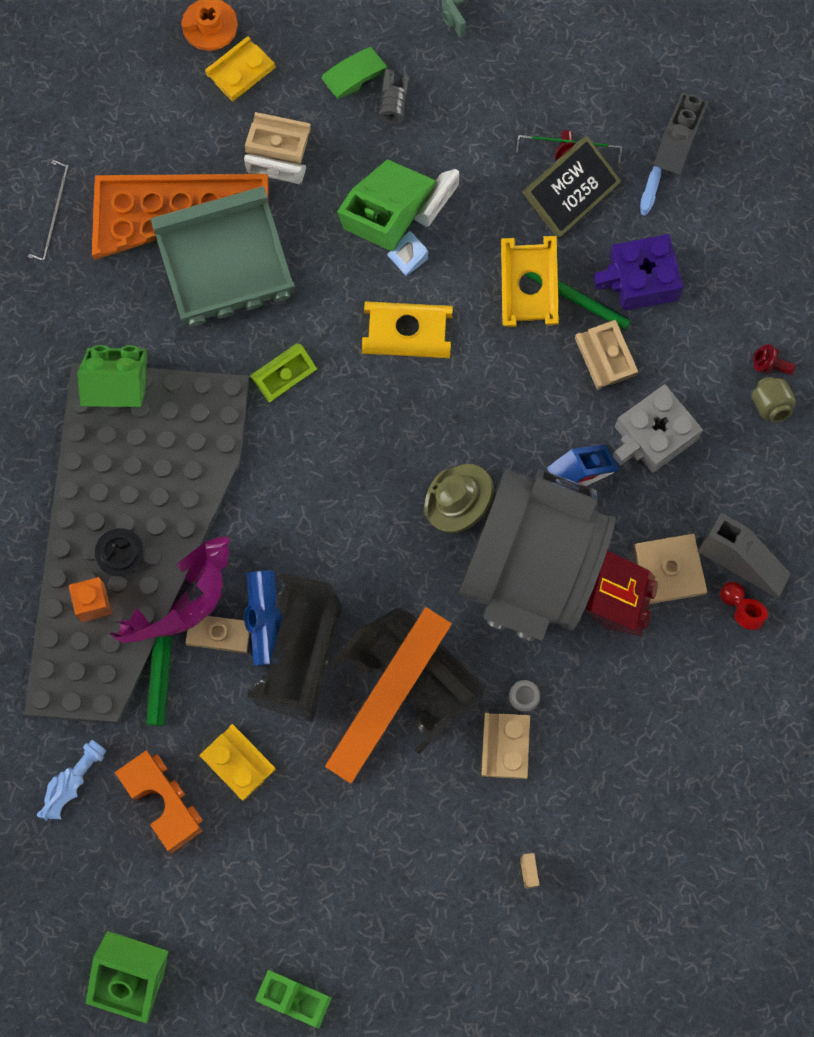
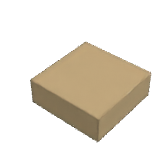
[520,853,540,889]

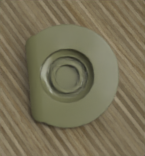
[424,464,494,533]

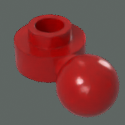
[720,581,768,630]

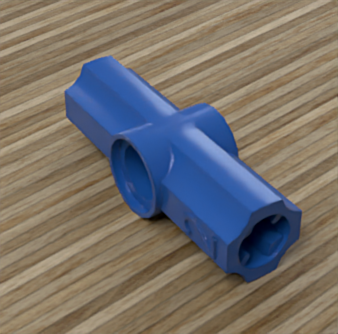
[244,570,284,666]

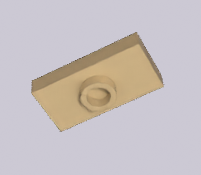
[186,613,251,654]

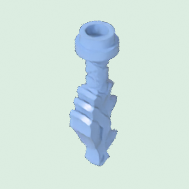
[37,740,107,821]

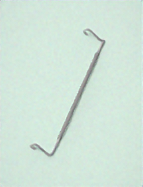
[28,160,68,260]

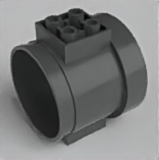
[458,468,616,641]

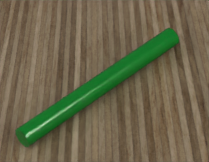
[524,272,631,331]

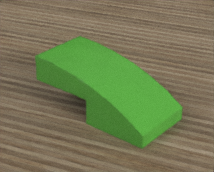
[321,47,387,99]
[255,970,332,1029]

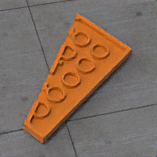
[92,174,269,260]

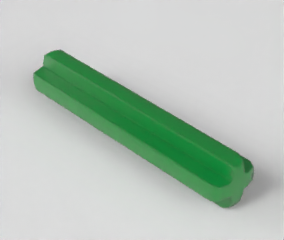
[146,636,172,726]

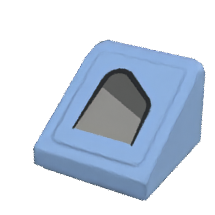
[387,231,428,276]

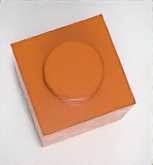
[69,577,112,622]

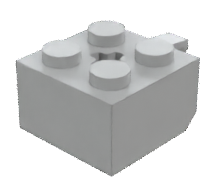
[612,384,703,473]

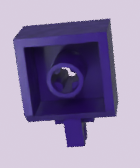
[594,234,684,310]

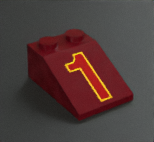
[585,550,658,636]

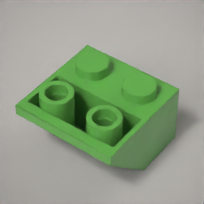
[77,345,147,407]

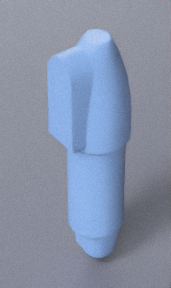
[640,166,662,216]

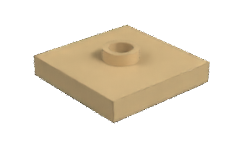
[633,534,707,604]

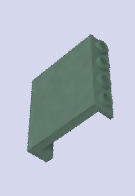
[150,186,295,327]

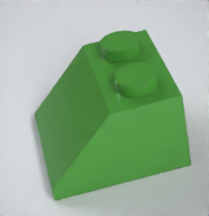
[85,931,169,1024]

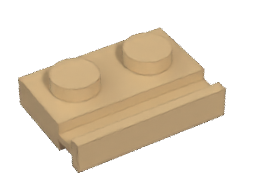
[245,112,311,164]
[575,320,638,390]
[481,713,530,779]

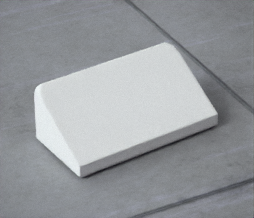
[244,153,306,184]
[414,169,460,227]

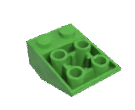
[337,159,437,252]

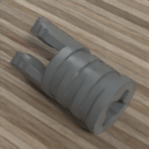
[378,68,409,124]

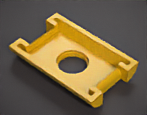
[501,236,559,327]
[362,301,453,358]

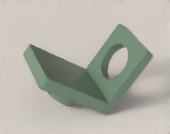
[442,0,468,38]

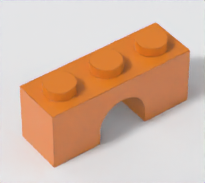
[114,750,203,853]

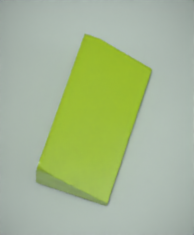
[249,343,317,403]

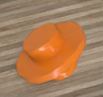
[181,0,238,51]

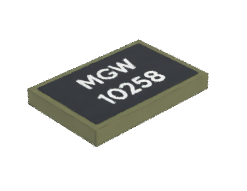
[522,136,621,237]

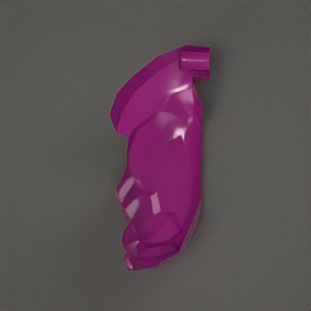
[109,537,230,643]

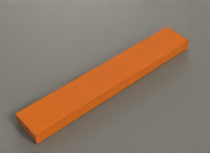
[325,607,453,783]

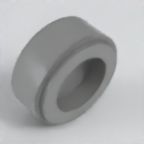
[509,680,540,712]

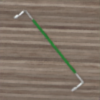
[516,135,622,164]

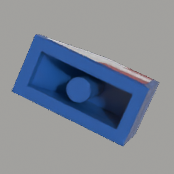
[547,444,619,486]

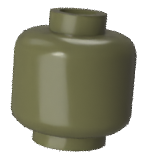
[752,377,796,423]

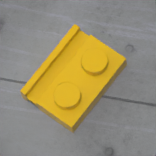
[205,36,275,102]
[199,724,276,801]

